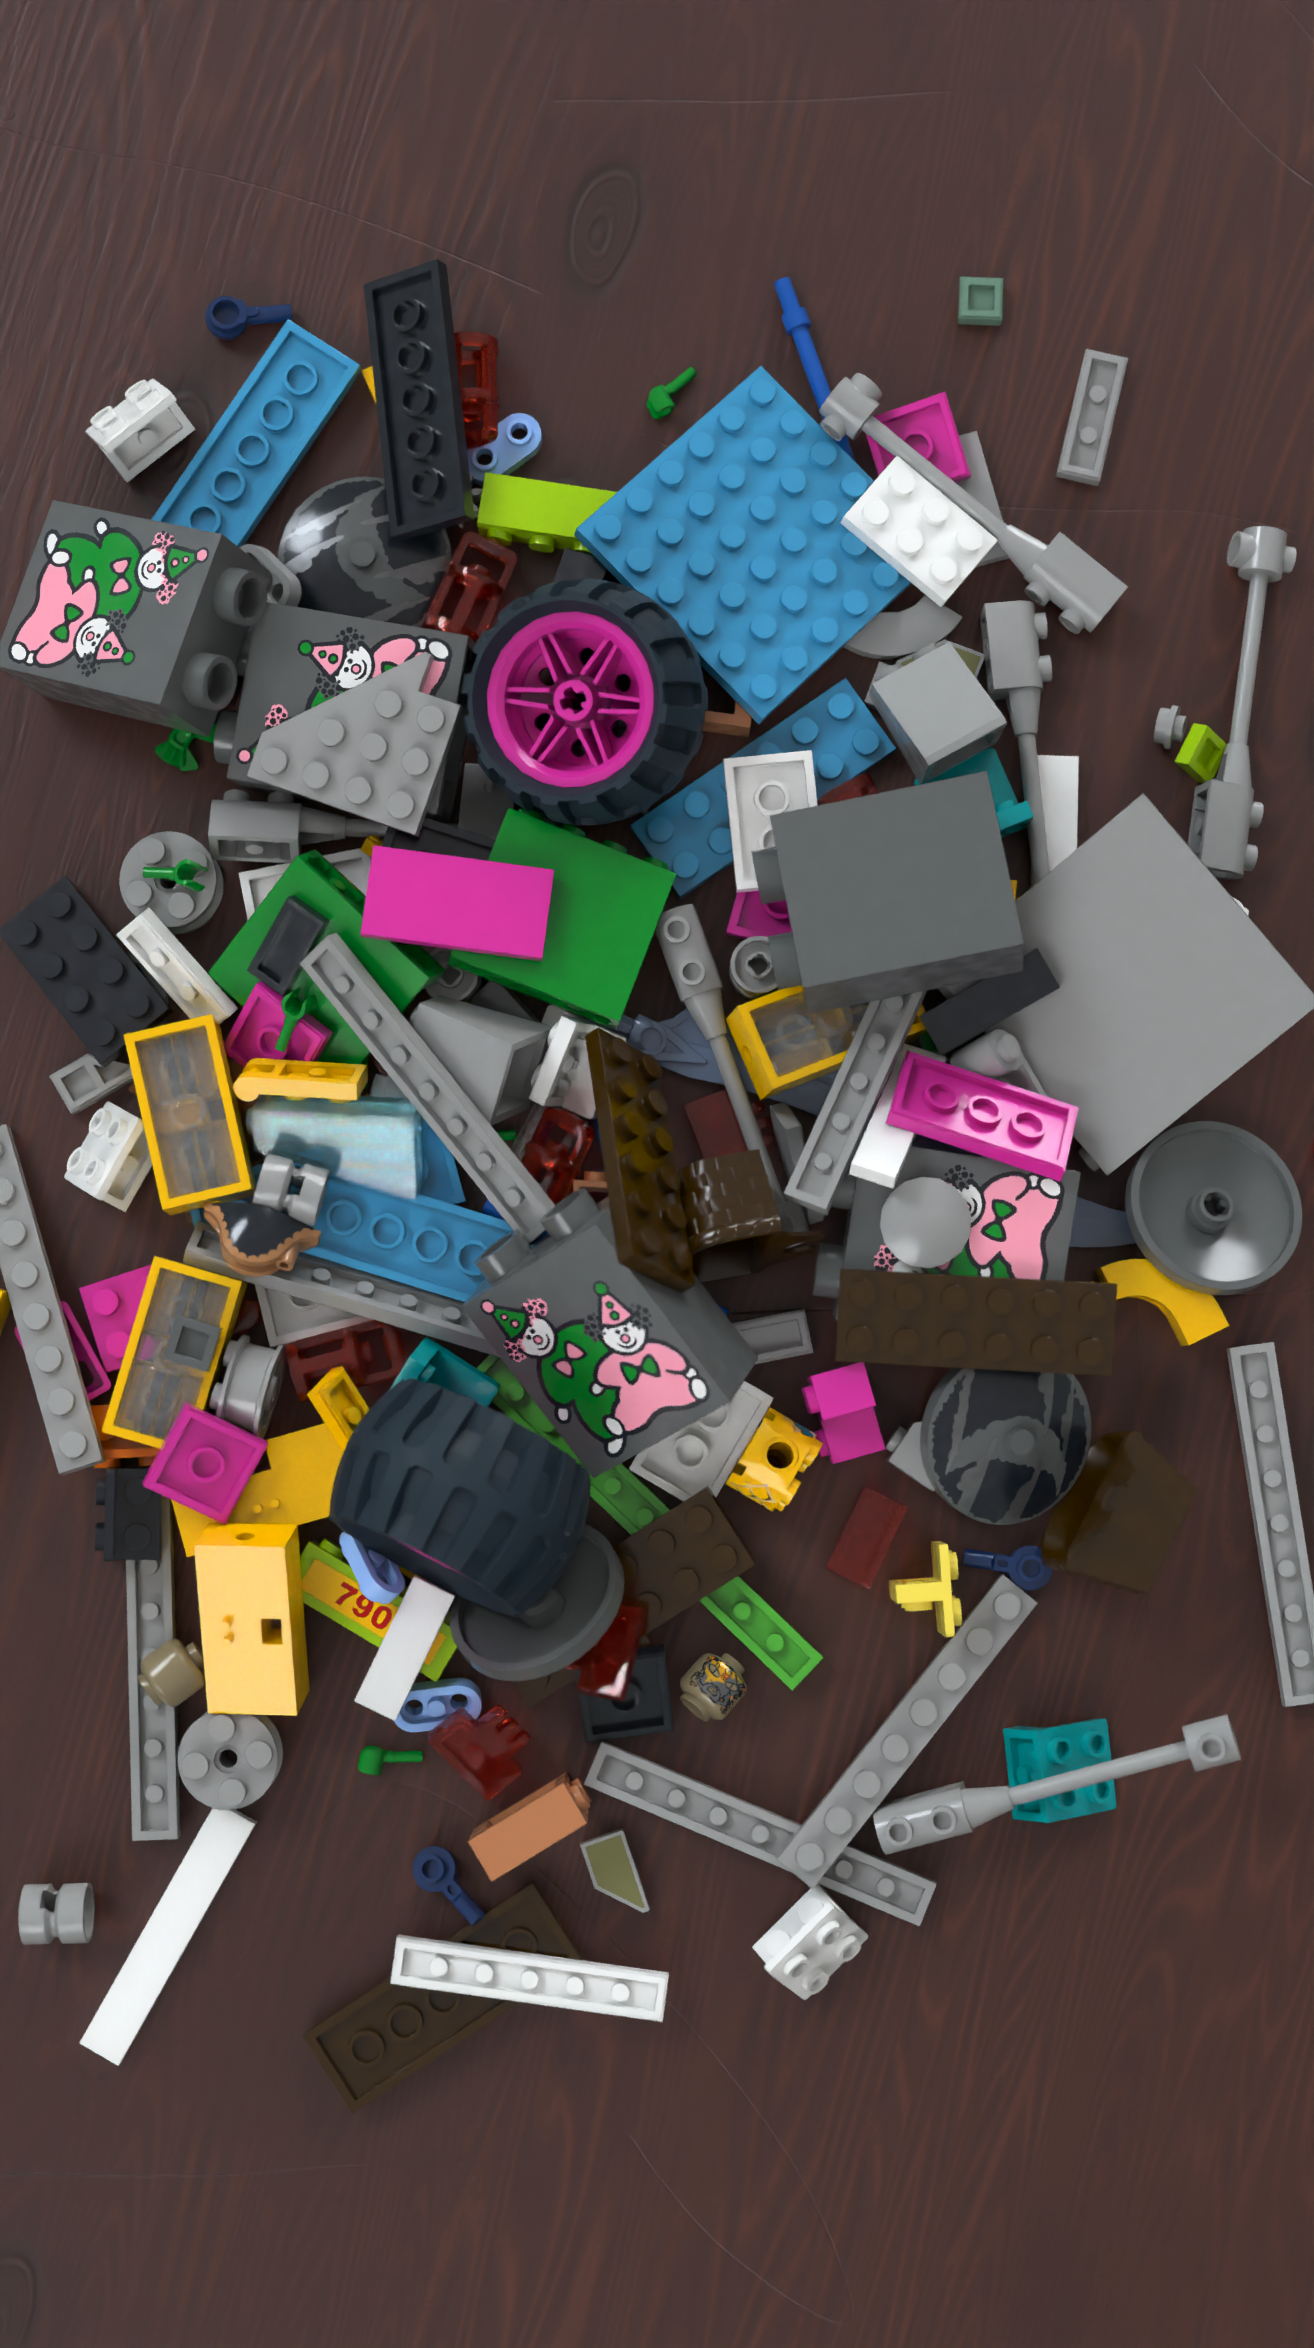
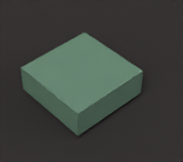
[957,277,1003,326]

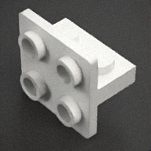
[85,379,195,482]
[529,1005,626,1119]
[64,1101,152,1212]
[752,1883,868,2000]

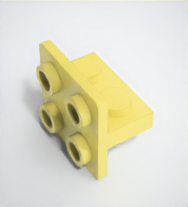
[889,1541,962,1637]

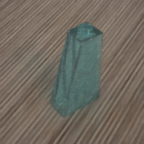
[246,1094,425,1199]

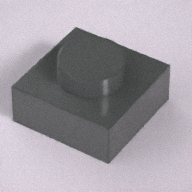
[163,1315,223,1372]

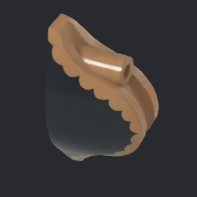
[204,1203,321,1277]

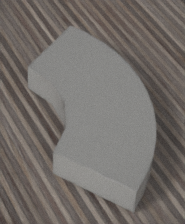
[844,595,963,660]
[770,1102,825,1225]

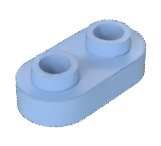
[467,413,542,486]
[339,1531,405,1604]
[393,1677,482,1732]

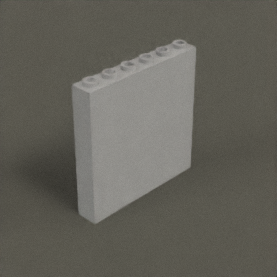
[938,793,1314,1176]

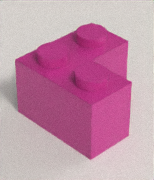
[801,1362,885,1464]

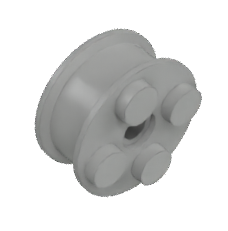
[119,831,224,935]
[210,1335,287,1439]
[178,1711,283,1810]

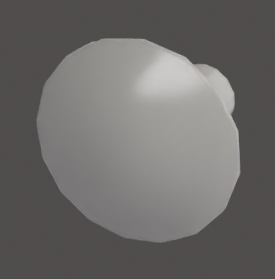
[880,1177,972,1268]

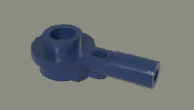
[205,296,293,340]
[962,1545,1053,1590]
[412,1846,486,1927]

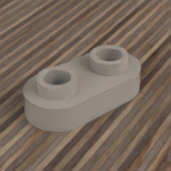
[239,544,301,607]

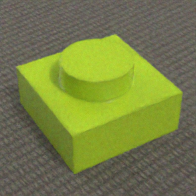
[1175,723,1227,783]

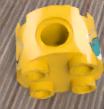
[725,1407,823,1512]

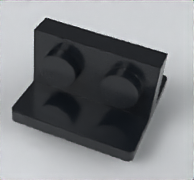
[95,1468,161,1561]

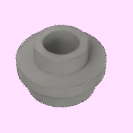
[1154,705,1187,750]

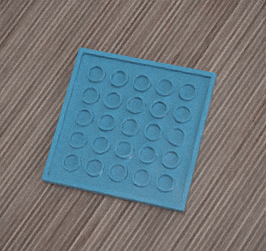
[574,366,912,724]

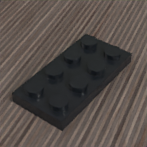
[0,876,174,1067]

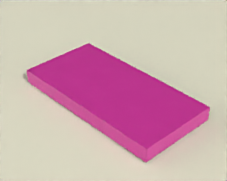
[360,845,554,961]
[885,1050,1079,1181]

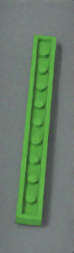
[477,1354,823,1690]

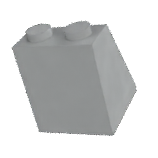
[869,642,1007,785]
[409,995,552,1126]

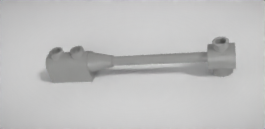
[819,373,1128,634]
[1188,526,1297,880]
[980,600,1052,886]
[208,789,564,863]
[655,904,810,1249]
[873,1714,1241,1855]

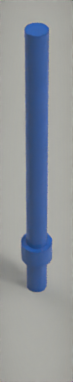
[774,277,856,462]

